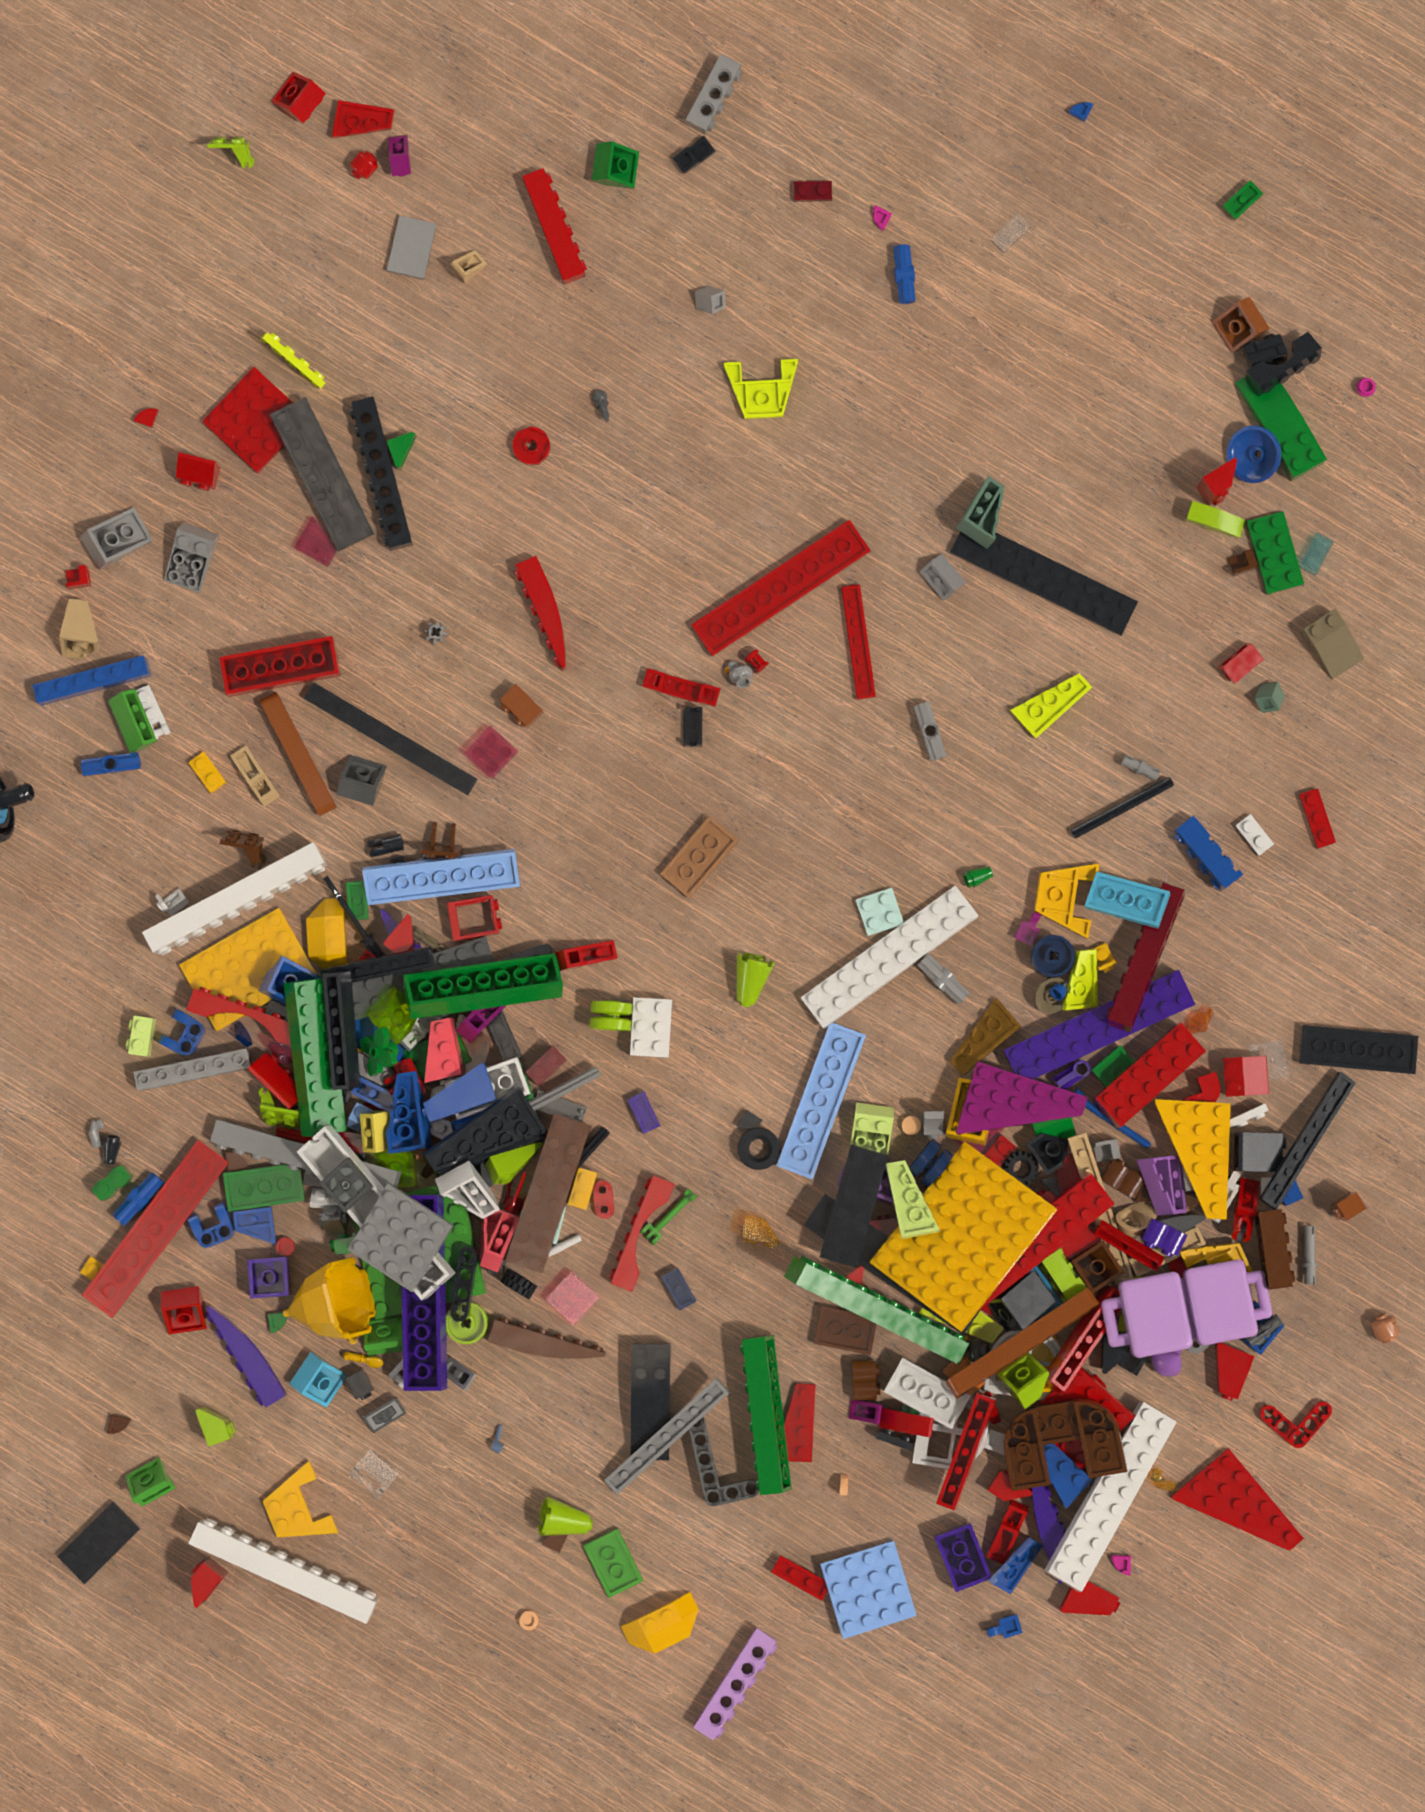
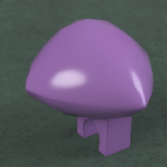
[1151,1350,1182,1377]

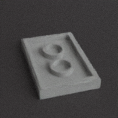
[387,216,437,280]

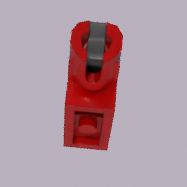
[1231,1178,1260,1242]

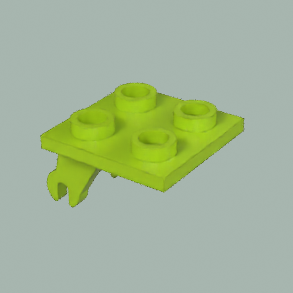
[207,137,255,169]
[259,1087,300,1129]

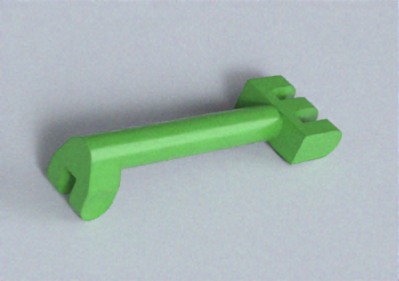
[640,1189,697,1245]

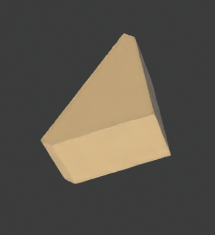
[451,250,487,284]

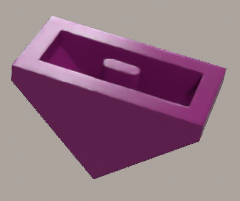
[849,1399,882,1424]

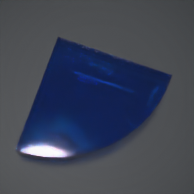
[234,1021,253,1048]

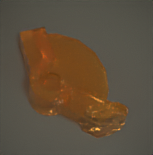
[1187,1007,1213,1034]

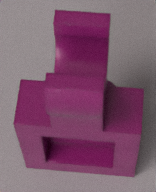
[1014,911,1041,946]

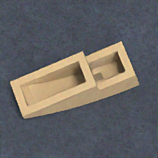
[231,745,280,807]

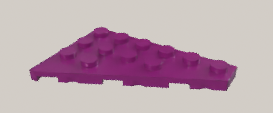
[955,1062,1088,1135]

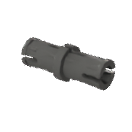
[1246,1314,1283,1347]

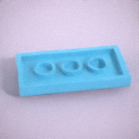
[1085,872,1170,929]

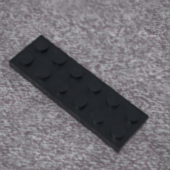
[1299,1025,1419,1074]
[819,1145,888,1268]

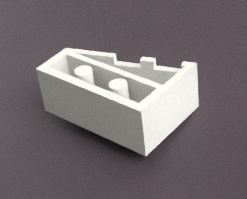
[435,1161,500,1219]

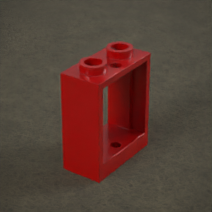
[447,895,503,942]

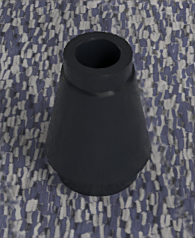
[103,1135,122,1164]

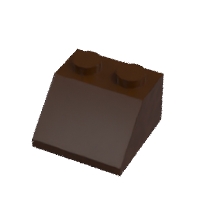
[1069,1240,1124,1293]

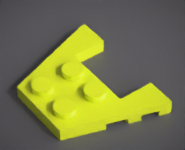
[724,359,798,419]

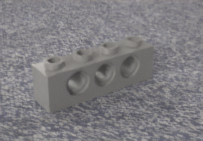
[686,54,742,135]

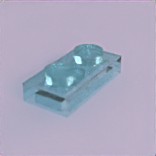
[1299,533,1334,576]

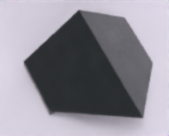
[1026,1133,1069,1176]

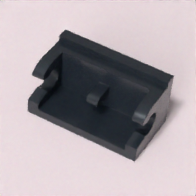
[683,707,703,747]

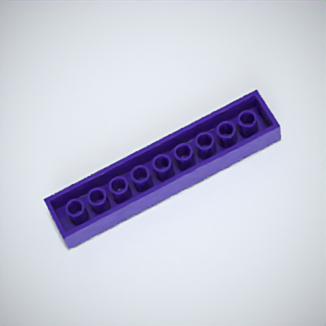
[1003,970,1195,1079]
[402,1194,448,1391]

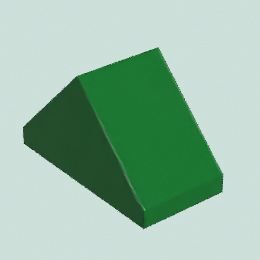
[387,432,417,471]

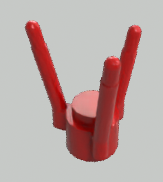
[503,1172,528,1214]

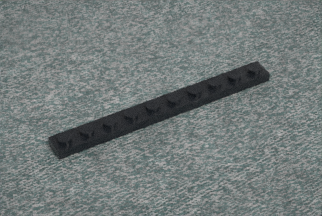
[304,682,478,796]

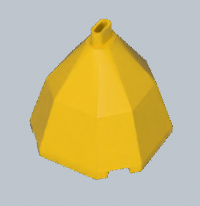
[283,1257,376,1339]

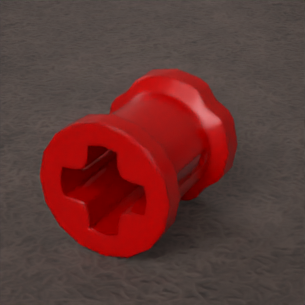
[744,649,769,674]

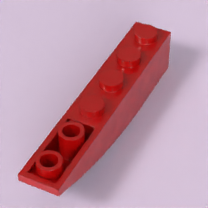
[514,556,566,671]

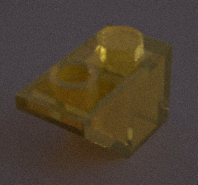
[741,1215,780,1248]

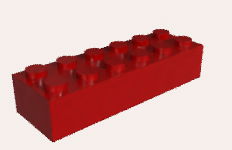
[219,636,341,697]
[1092,1022,1206,1128]

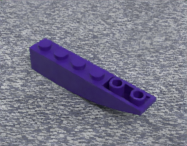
[205,1306,288,1408]
[1031,1486,1066,1584]

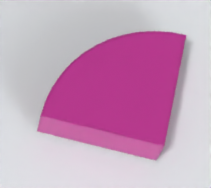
[873,205,892,231]
[1111,1555,1131,1576]

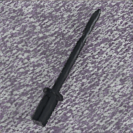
[323,875,384,957]

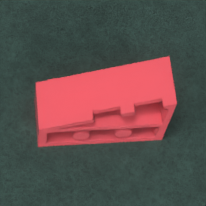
[424,1018,465,1083]
[480,1210,520,1273]

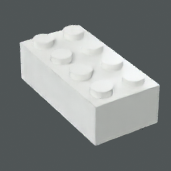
[444,1057,531,1120]

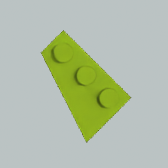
[1039,1248,1087,1303]

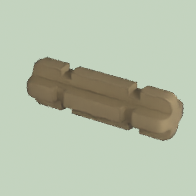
[413,928,447,953]

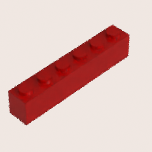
[522,168,587,285]
[1045,1287,1121,1392]
[936,1392,997,1511]

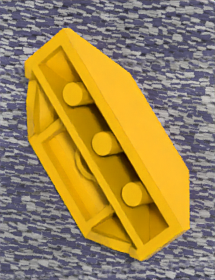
[306,898,348,968]
[621,1592,699,1654]

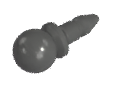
[592,390,609,422]

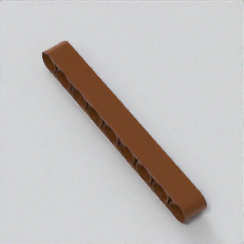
[945,1288,1100,1399]

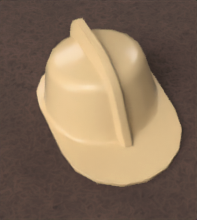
[1115,1203,1157,1237]

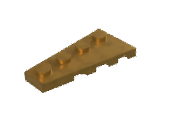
[950,997,1021,1076]

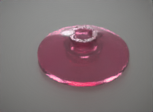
[268,1042,293,1065]

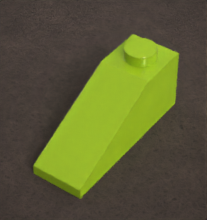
[485,1142,543,1185]

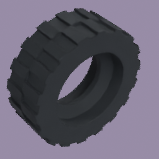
[738,1128,780,1170]

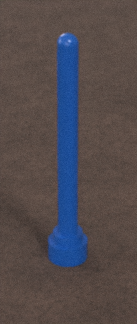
[1074,1089,1151,1148]

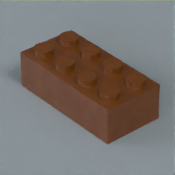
[1254,1209,1295,1290]

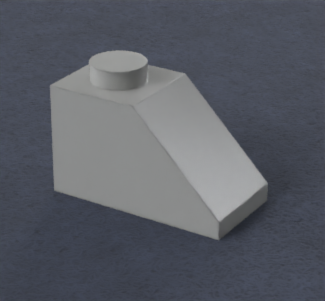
[358,1053,395,1088]

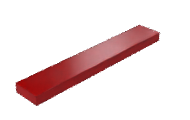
[841,584,876,700]

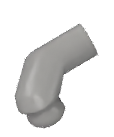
[88,1119,104,1148]

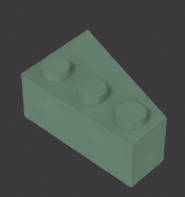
[956,476,1004,548]

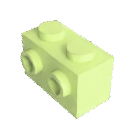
[126,1016,156,1057]

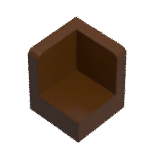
[1228,549,1258,577]

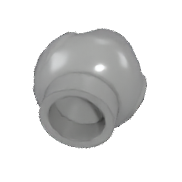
[725,660,753,688]

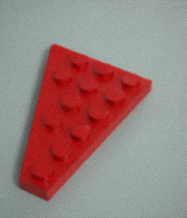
[1170,1448,1304,1551]

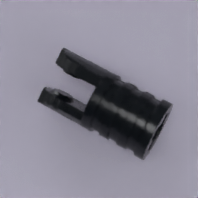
[368,833,404,857]

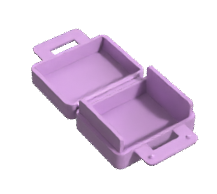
[1101,1259,1272,1358]

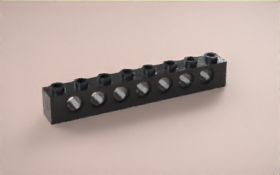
[349,396,413,551]

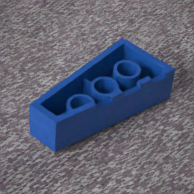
[1174,816,1244,891]

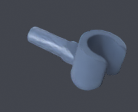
[491,1425,504,1454]

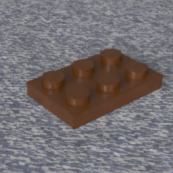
[814,1306,877,1355]

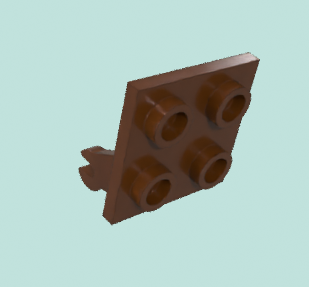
[420,822,462,859]
[219,829,266,870]

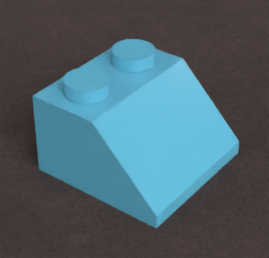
[289,1352,348,1408]

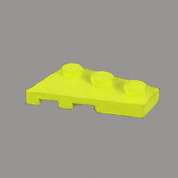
[1062,949,1098,1010]

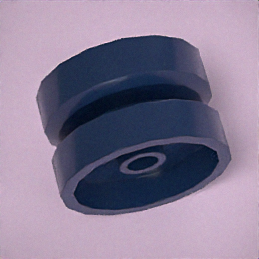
[1031,935,1075,978]
[909,1138,954,1188]

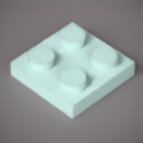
[856,888,904,936]

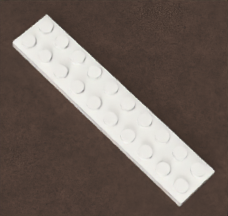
[801,885,978,1029]

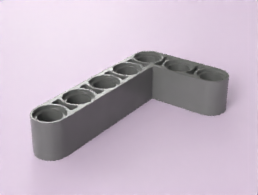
[689,1416,759,1506]

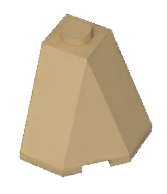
[59,599,99,660]

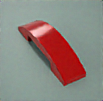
[642,668,721,707]

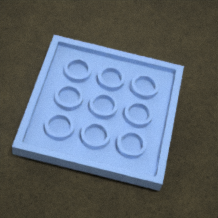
[820,1540,917,1639]

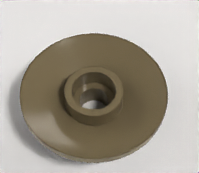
[1035,977,1067,1014]

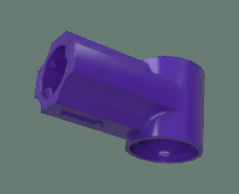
[1053,1060,1091,1090]

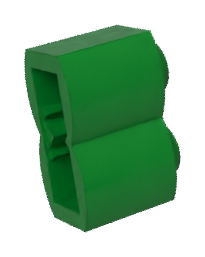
[92,1166,134,1201]

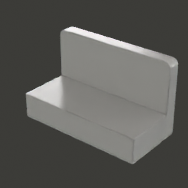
[920,554,966,601]

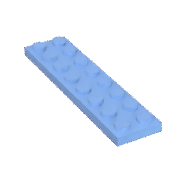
[362,849,520,905]
[776,1023,866,1179]

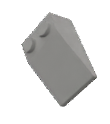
[80,508,153,570]

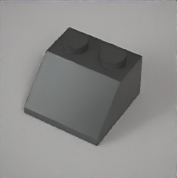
[337,755,387,806]

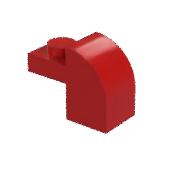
[1182,1072,1221,1102]

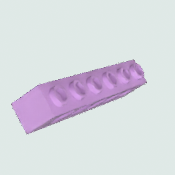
[694,1627,777,1740]

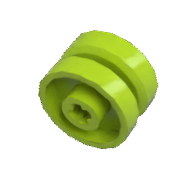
[589,1000,633,1031]
[446,1301,489,1344]

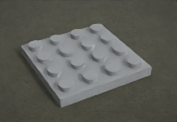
[347,1183,454,1292]

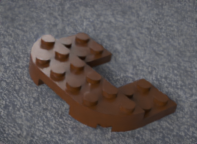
[1004,1399,1128,1491]

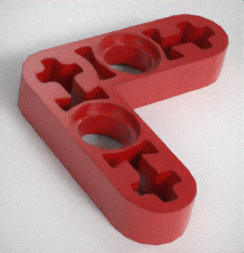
[1259,1401,1332,1448]

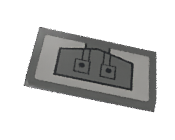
[363,1397,406,1433]

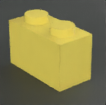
[360,1110,390,1153]

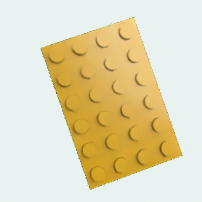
[179,908,318,1032]

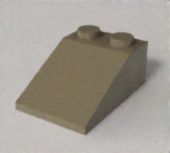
[1300,608,1364,679]

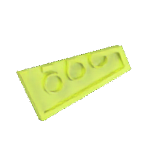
[1010,673,1092,739]

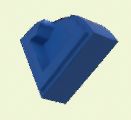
[1068,102,1094,122]

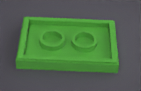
[583,1528,644,1598]

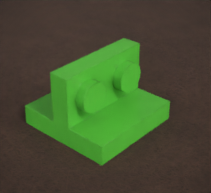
[364,1315,403,1356]
[125,1457,175,1507]

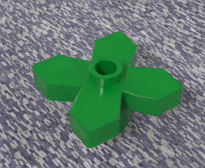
[360,1027,398,1076]

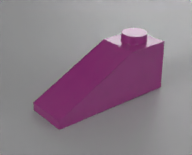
[456,1005,507,1043]

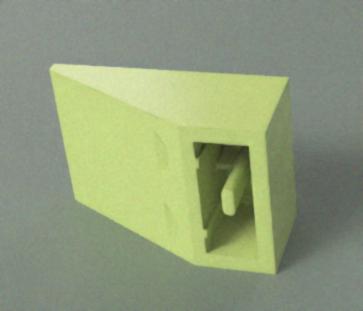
[850,1102,894,1164]

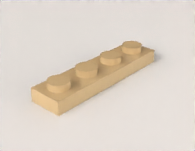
[1128,1227,1206,1277]

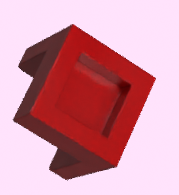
[65,565,91,590]

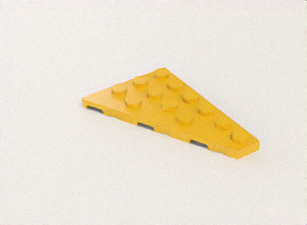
[1154,1099,1231,1220]

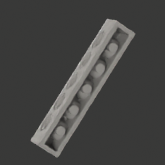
[133,1048,252,1091]

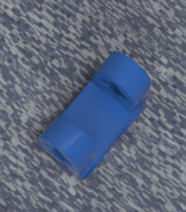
[158,1009,206,1056]
[188,1202,235,1248]

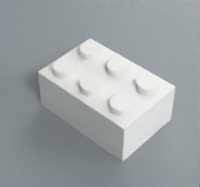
[630,997,672,1058]

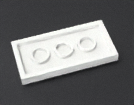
[884,1358,971,1430]

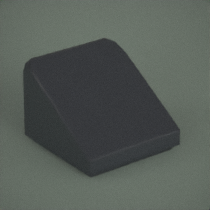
[1040,1177,1060,1197]

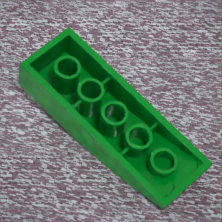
[1235,377,1327,481]

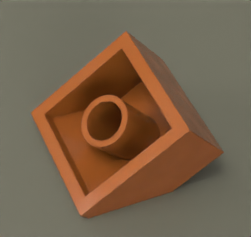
[1212,297,1270,353]

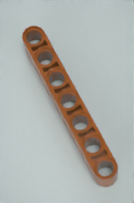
[259,692,337,816]

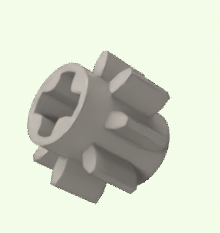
[424,621,449,645]

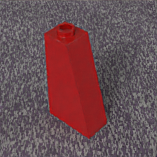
[1036,1189,1101,1260]

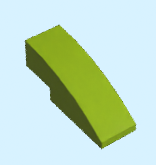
[1186,501,1245,538]

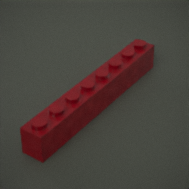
[1106,882,1185,1033]

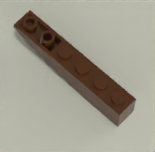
[488,1317,606,1359]

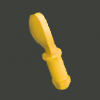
[343,1351,383,1368]

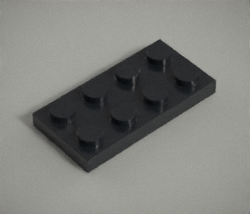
[57,1501,141,1584]

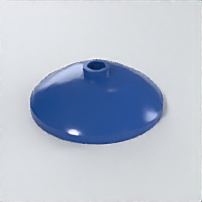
[1227,426,1281,483]

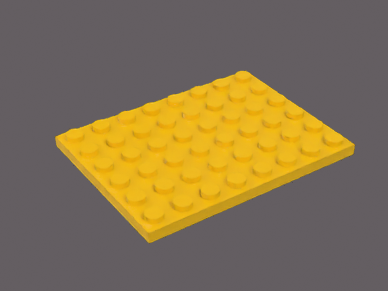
[869,1142,1057,1332]

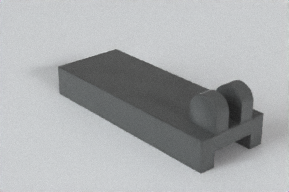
[535,1090,587,1122]

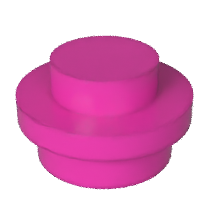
[1356,378,1376,397]

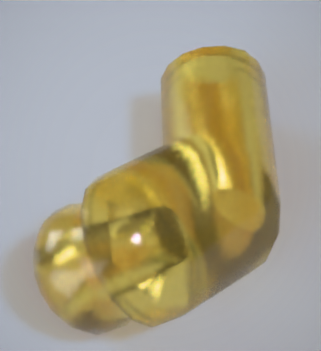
[1151,1468,1176,1491]

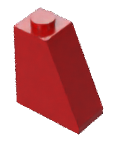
[1215,1343,1255,1402]
[1059,1581,1120,1615]

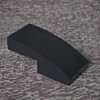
[673,136,716,174]

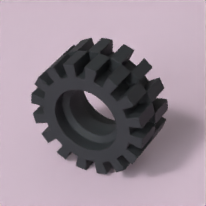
[1003,1151,1039,1185]
[500,1268,537,1299]

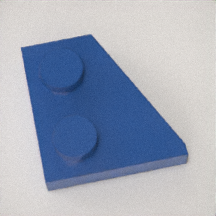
[233,1207,276,1244]

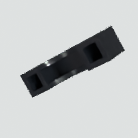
[1245,332,1322,396]

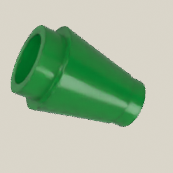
[963,866,993,888]

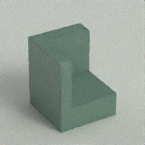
[1255,681,1285,713]

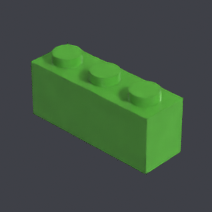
[108,689,157,753]

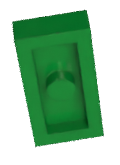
[1222,180,1263,220]
[346,881,369,921]

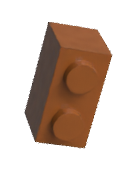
[500,684,544,729]
[1331,1192,1367,1221]

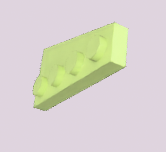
[886,1160,940,1239]

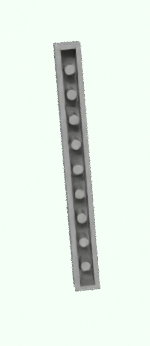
[210,1119,402,1188]

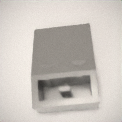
[164,522,219,593]

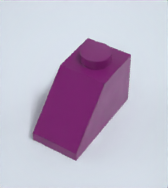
[389,135,411,177]

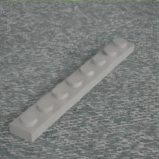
[604,1378,730,1494]

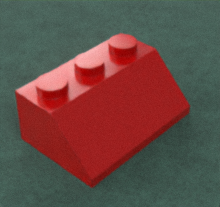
[1196,457,1237,506]
[247,1053,298,1110]
[191,1557,228,1608]

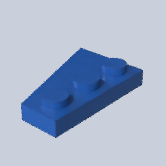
[989,1537,1042,1595]

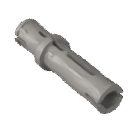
[1302,1226,1318,1284]

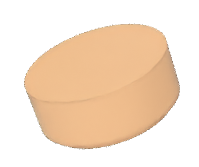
[901,1116,921,1135]
[519,1610,539,1630]

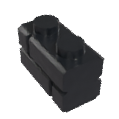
[1243,334,1288,369]

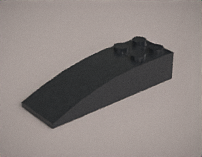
[630,1343,671,1461]

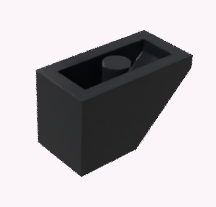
[1101,1331,1130,1374]

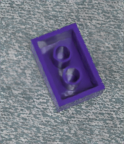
[934,1521,991,1592]

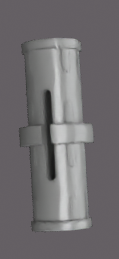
[1121,754,1160,781]

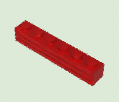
[1094,1220,1164,1271]

